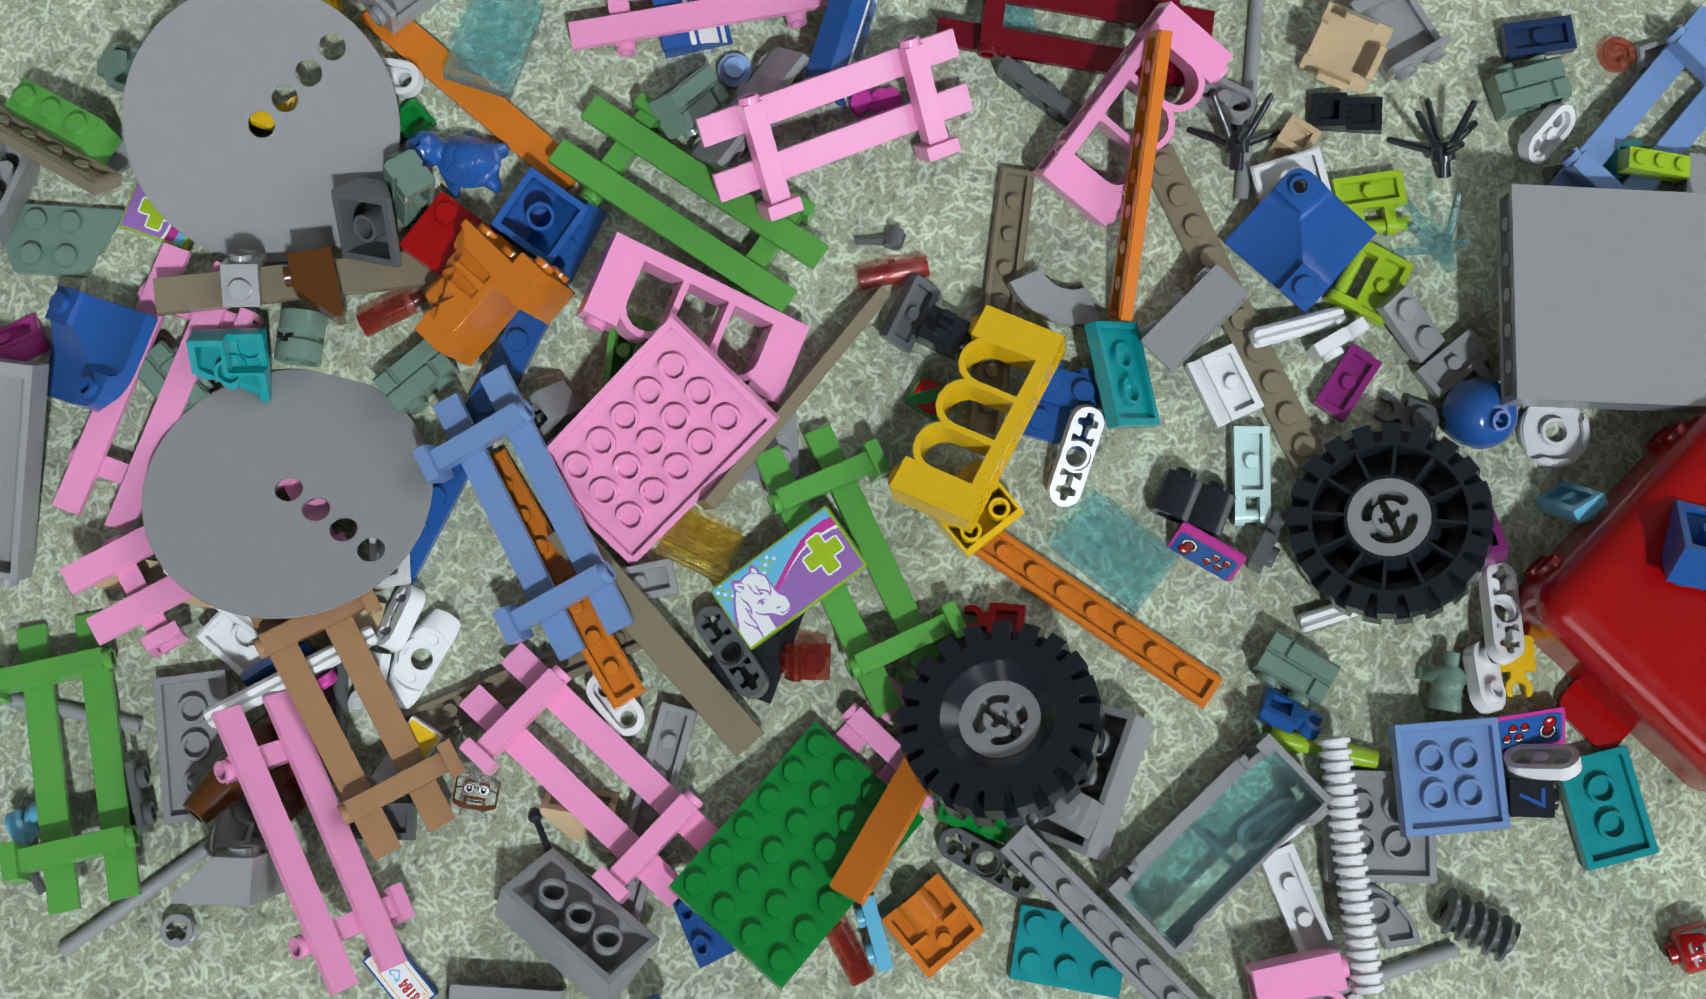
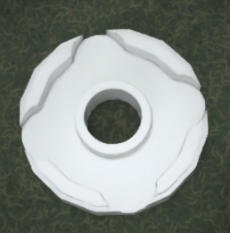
[1517,406,1591,468]

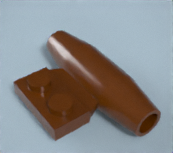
[183,712,330,825]

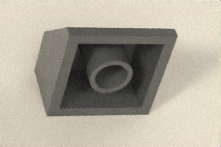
[331,177,402,268]

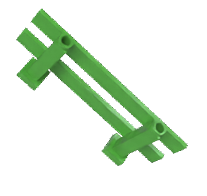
[548,92,829,313]
[755,424,967,718]
[0,611,142,915]

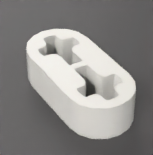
[376,584,426,653]

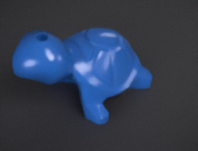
[404,130,509,198]

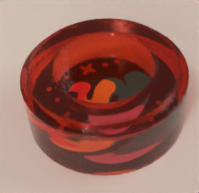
[1598,37,1636,73]

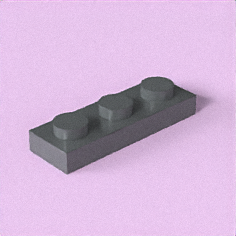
[997,55,1083,128]

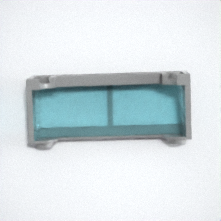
[1100,733,1333,957]

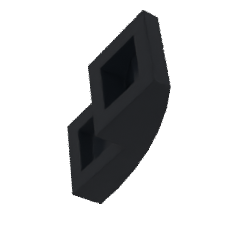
[1310,92,1383,135]

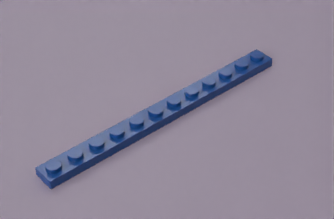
[410,197,607,585]

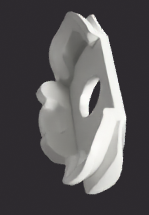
[386,609,461,709]

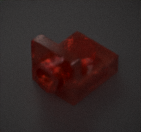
[780,642,831,682]

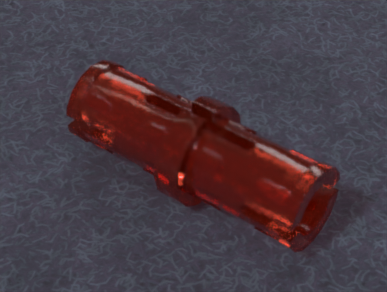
[857,254,930,291]

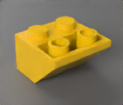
[928,458,1025,558]

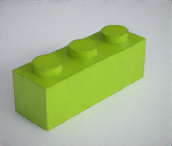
[1616,146,1691,183]

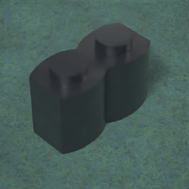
[1149,467,1236,538]

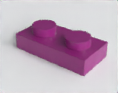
[1311,343,1382,423]

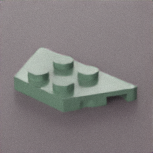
[5,204,124,278]

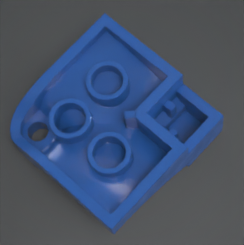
[1223,168,1377,313]
[45,285,158,412]

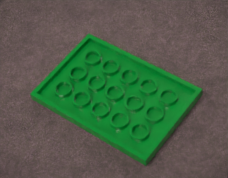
[668,721,924,990]

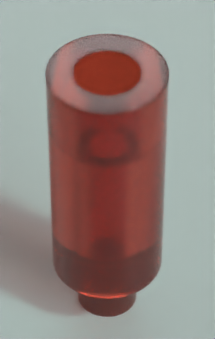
[356,289,428,337]
[826,920,875,987]

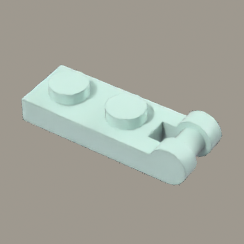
[1231,426,1271,527]

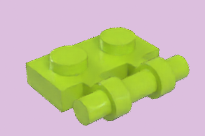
[1329,169,1410,236]

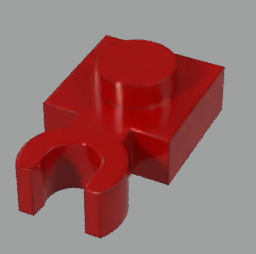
[964,602,1027,633]

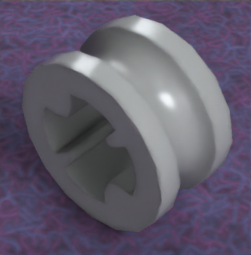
[160,913,198,948]

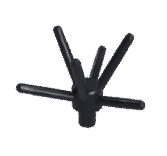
[1186,92,1280,171]
[1386,98,1478,178]

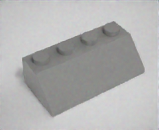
[692,46,809,173]
[1027,704,1154,863]
[171,839,285,906]
[495,847,660,999]

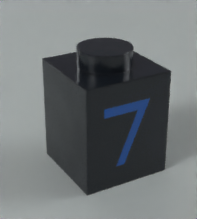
[1505,779,1559,818]

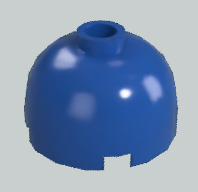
[1442,376,1518,449]

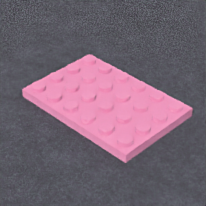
[547,314,780,566]

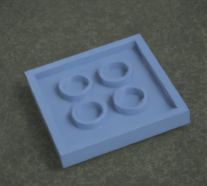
[1388,717,1510,837]

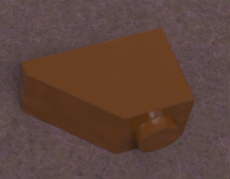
[282,246,347,325]

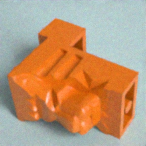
[414,219,576,367]

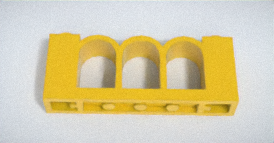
[888,305,1066,534]

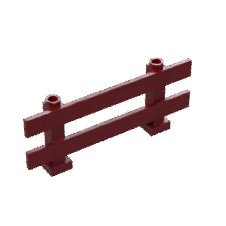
[936,0,1215,88]

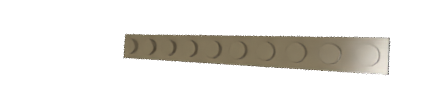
[1151,144,1325,472]

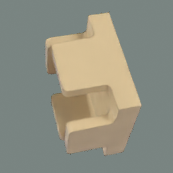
[1298,0,1394,94]

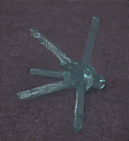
[1386,192,1468,273]

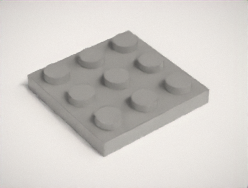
[1322,770,1437,884]

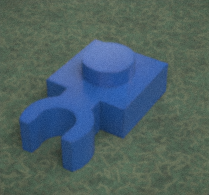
[1257,687,1324,741]

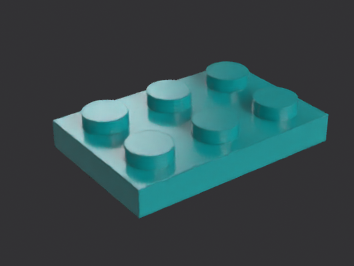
[1084,321,1161,429]
[1557,745,1659,871]
[1009,904,1130,999]

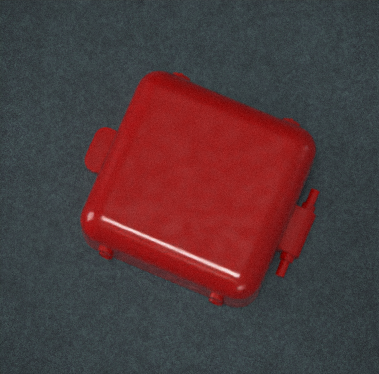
[1518,413,1706,792]

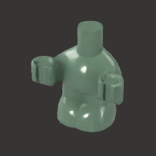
[1415,651,1467,713]

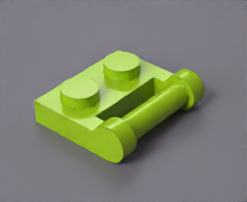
[1324,241,1414,328]

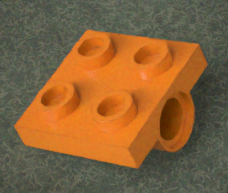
[881,872,985,979]

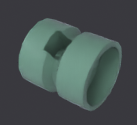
[274,308,328,367]

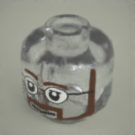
[450,765,502,821]

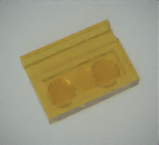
[656,510,745,583]

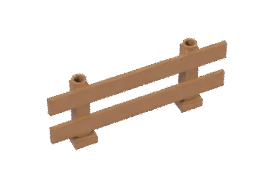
[250,589,466,861]

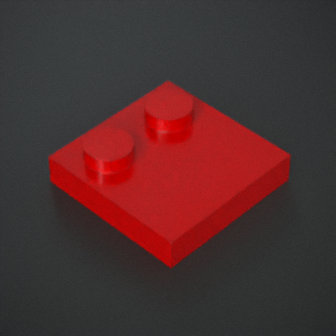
[399,191,497,277]

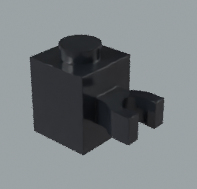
[916,304,972,361]

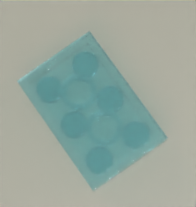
[443,0,544,100]
[1050,490,1180,614]

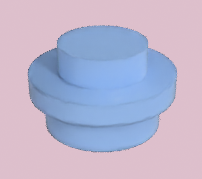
[718,53,752,88]

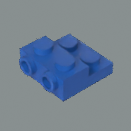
[1022,362,1100,452]

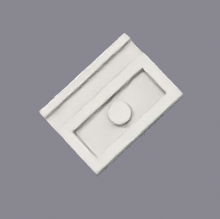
[1185,343,1264,430]

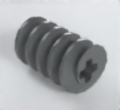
[1434,887,1521,963]

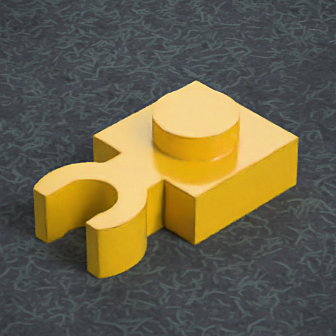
[1499,635,1536,698]

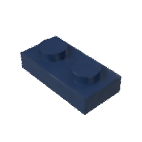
[1498,15,1577,62]

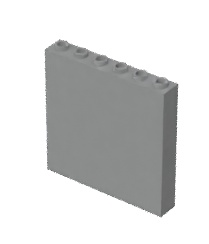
[1496,184,1706,413]

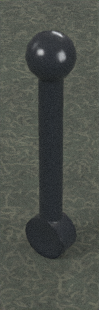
[528,809,552,852]

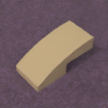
[1260,114,1322,164]

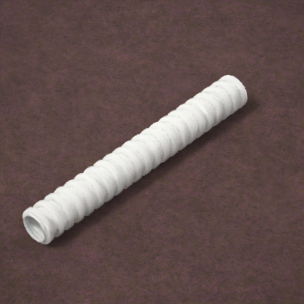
[1316,735,1385,994]

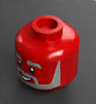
[1664,921,1706,974]

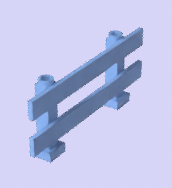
[1548,5,1706,191]
[412,365,635,662]

